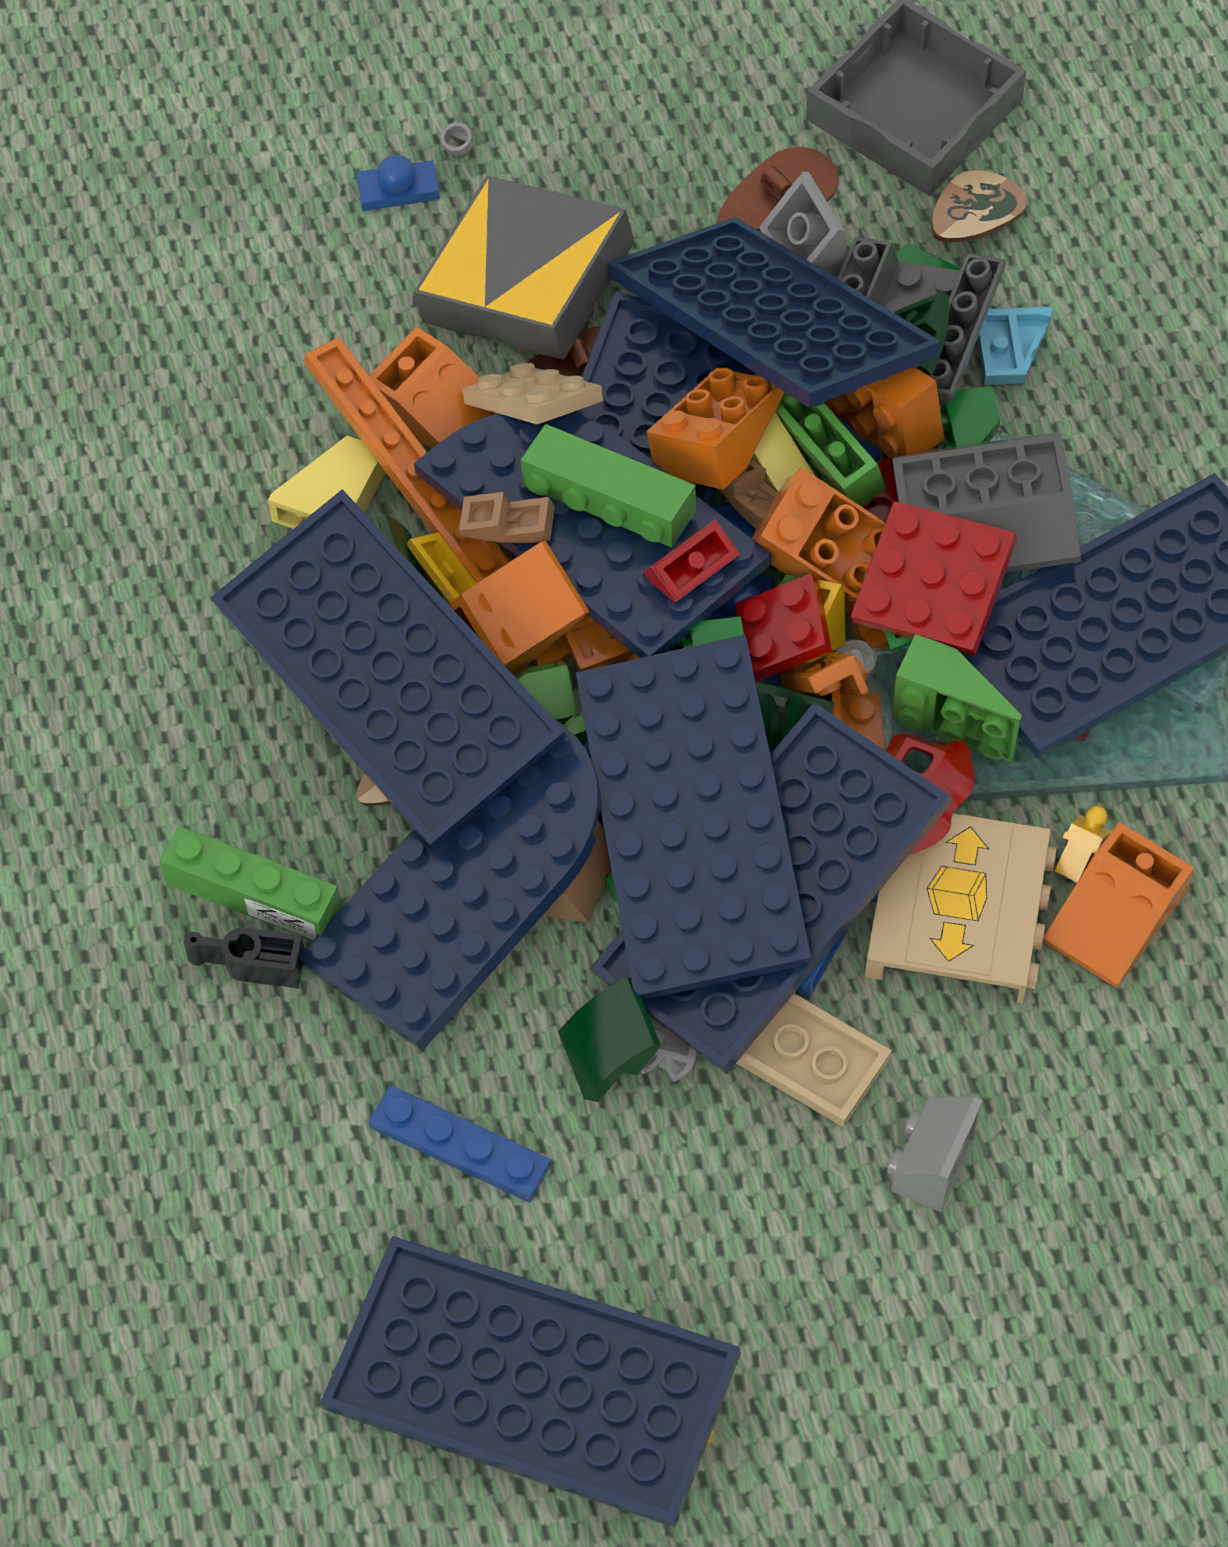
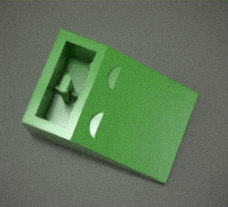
[891,634,1022,763]

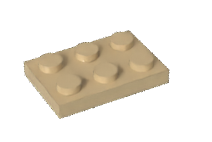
[462,363,603,424]
[736,994,892,1128]

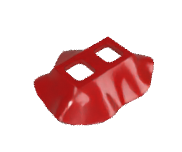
[886,733,974,855]

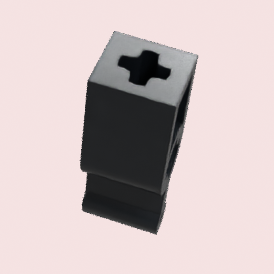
[183,928,305,989]

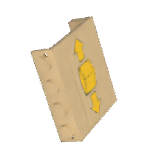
[865,813,1057,1004]

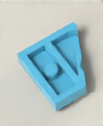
[977,307,1053,385]

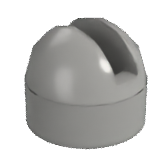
[441,122,473,158]

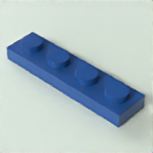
[369,1085,551,1203]

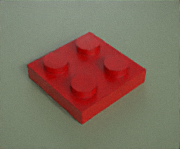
[736,573,832,681]

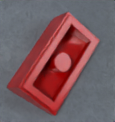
[643,519,740,603]

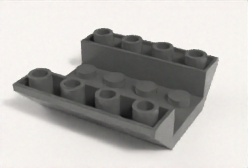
[838,237,1006,406]
[892,432,1081,573]

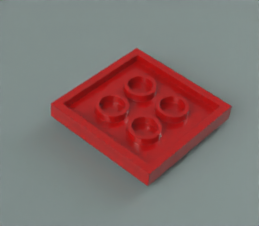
[851,501,1018,656]

